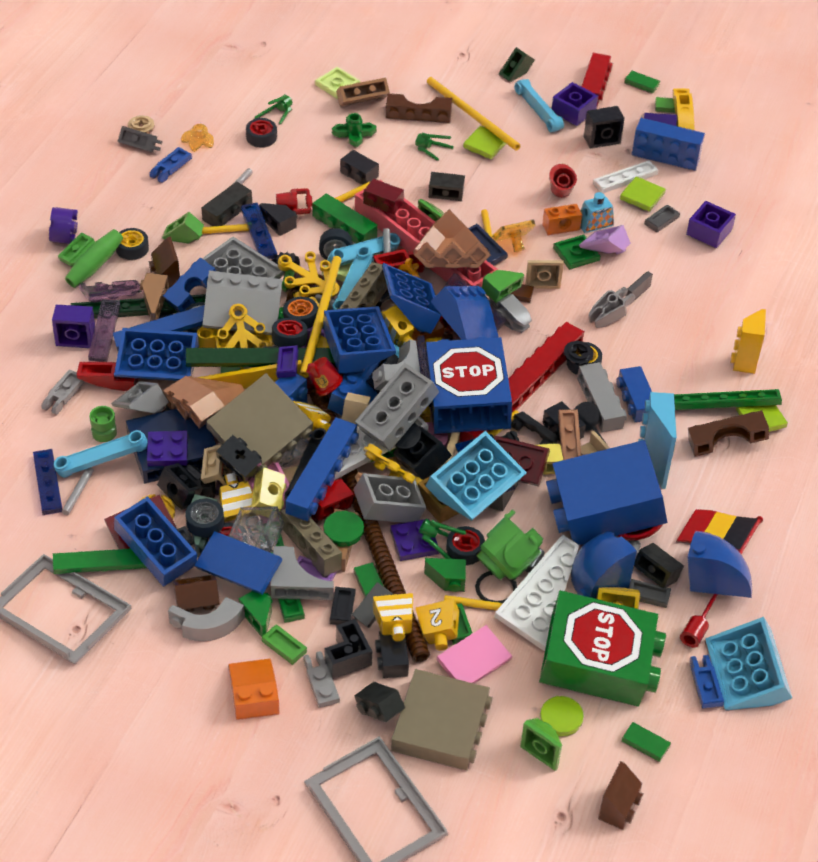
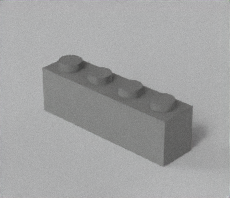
[577,362,627,432]

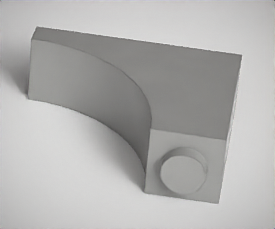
[372,339,420,391]
[271,546,334,600]

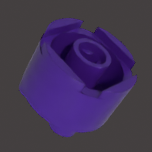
[49,207,78,244]

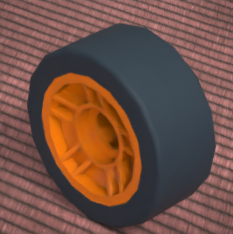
[283,297,318,329]

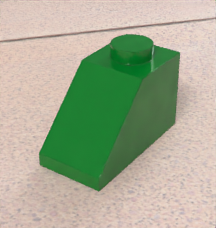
[424,558,466,592]
[239,591,273,637]

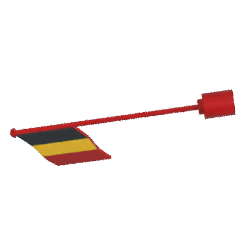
[676,509,763,648]

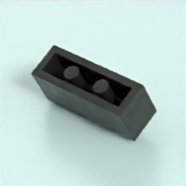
[201,182,252,226]

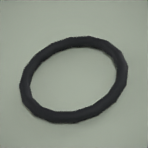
[475,571,517,603]

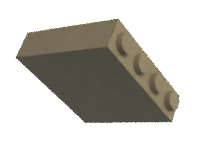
[206,373,313,478]
[391,669,493,771]

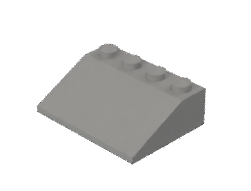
[202,237,285,279]
[202,271,282,335]

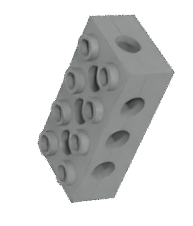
[355,363,439,451]

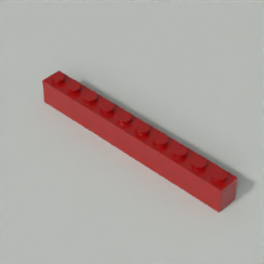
[459,321,584,445]

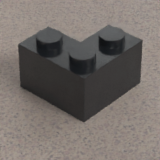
[324,619,372,679]

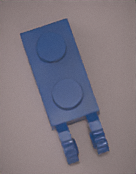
[149,147,192,183]
[690,655,724,708]

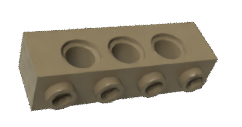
[339,262,388,309]
[281,508,342,577]

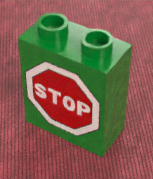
[539,590,666,707]

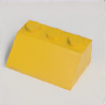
[730,309,766,374]

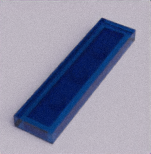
[241,202,277,259]
[33,449,62,515]

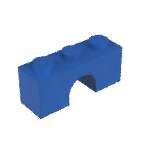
[163,257,216,313]

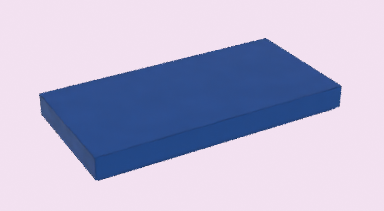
[194,531,283,595]

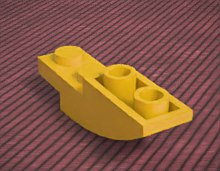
[672,88,694,130]

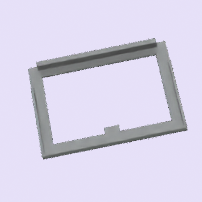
[0,554,132,664]
[304,736,448,862]

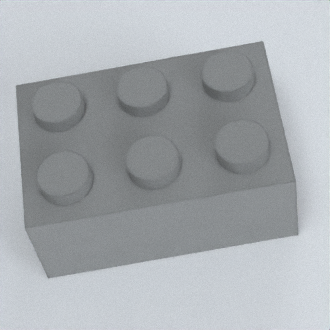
[353,473,426,523]

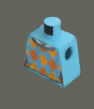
[581,192,614,233]

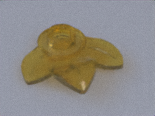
[181,124,214,152]

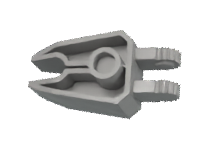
[589,287,635,328]
[489,294,532,332]

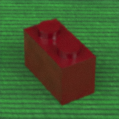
[363,178,404,215]

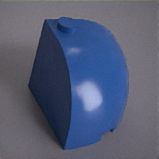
[688,531,752,598]
[571,532,637,599]

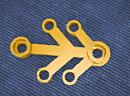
[278,251,339,298]
[217,304,268,370]
[363,443,423,485]

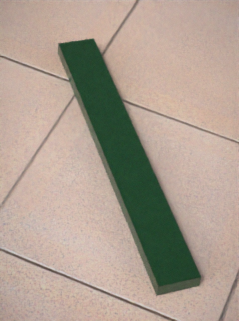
[71,294,206,319]
[186,348,336,367]

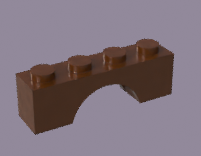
[386,93,452,123]
[688,410,769,457]

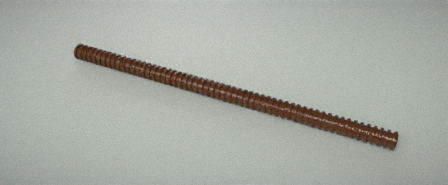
[310,388,430,662]

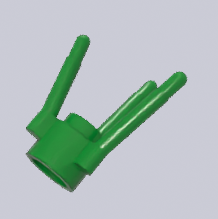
[254,94,293,124]
[415,132,454,161]
[419,519,466,559]

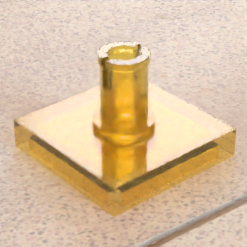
[492,219,536,252]

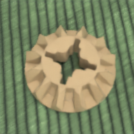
[128,115,155,133]

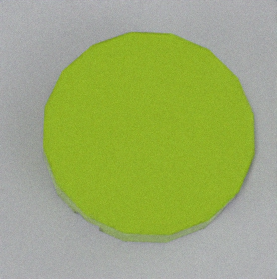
[540,696,584,736]

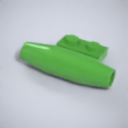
[58,229,123,288]

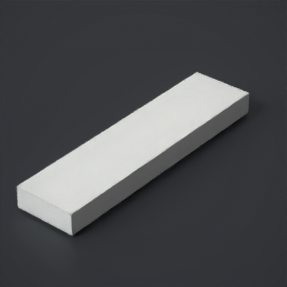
[593,160,659,193]

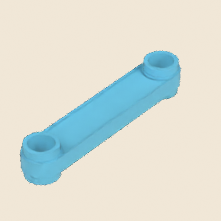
[514,79,564,132]
[327,233,400,266]
[332,246,373,310]
[54,430,148,478]

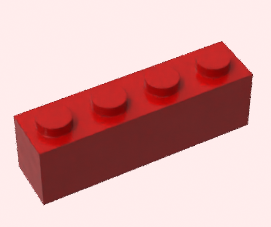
[581,53,613,106]

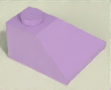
[579,225,631,254]

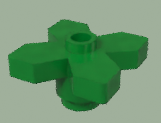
[332,113,377,147]

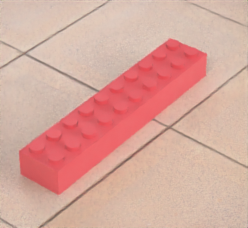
[355,180,498,288]

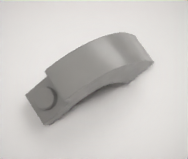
[168,597,245,641]

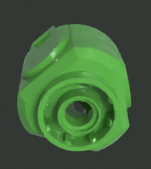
[476,509,543,581]

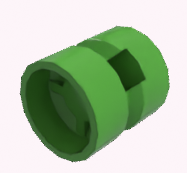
[89,406,117,442]

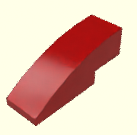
[373,249,425,273]
[76,362,138,391]

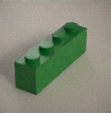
[312,193,378,244]

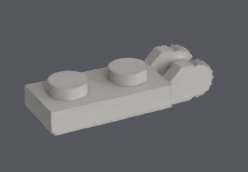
[41,370,85,415]
[303,651,340,708]

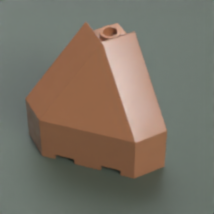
[413,209,491,268]
[162,376,245,428]

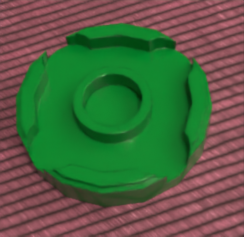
[323,511,364,547]

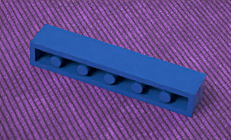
[285,417,359,521]

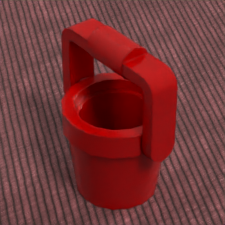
[276,188,313,215]

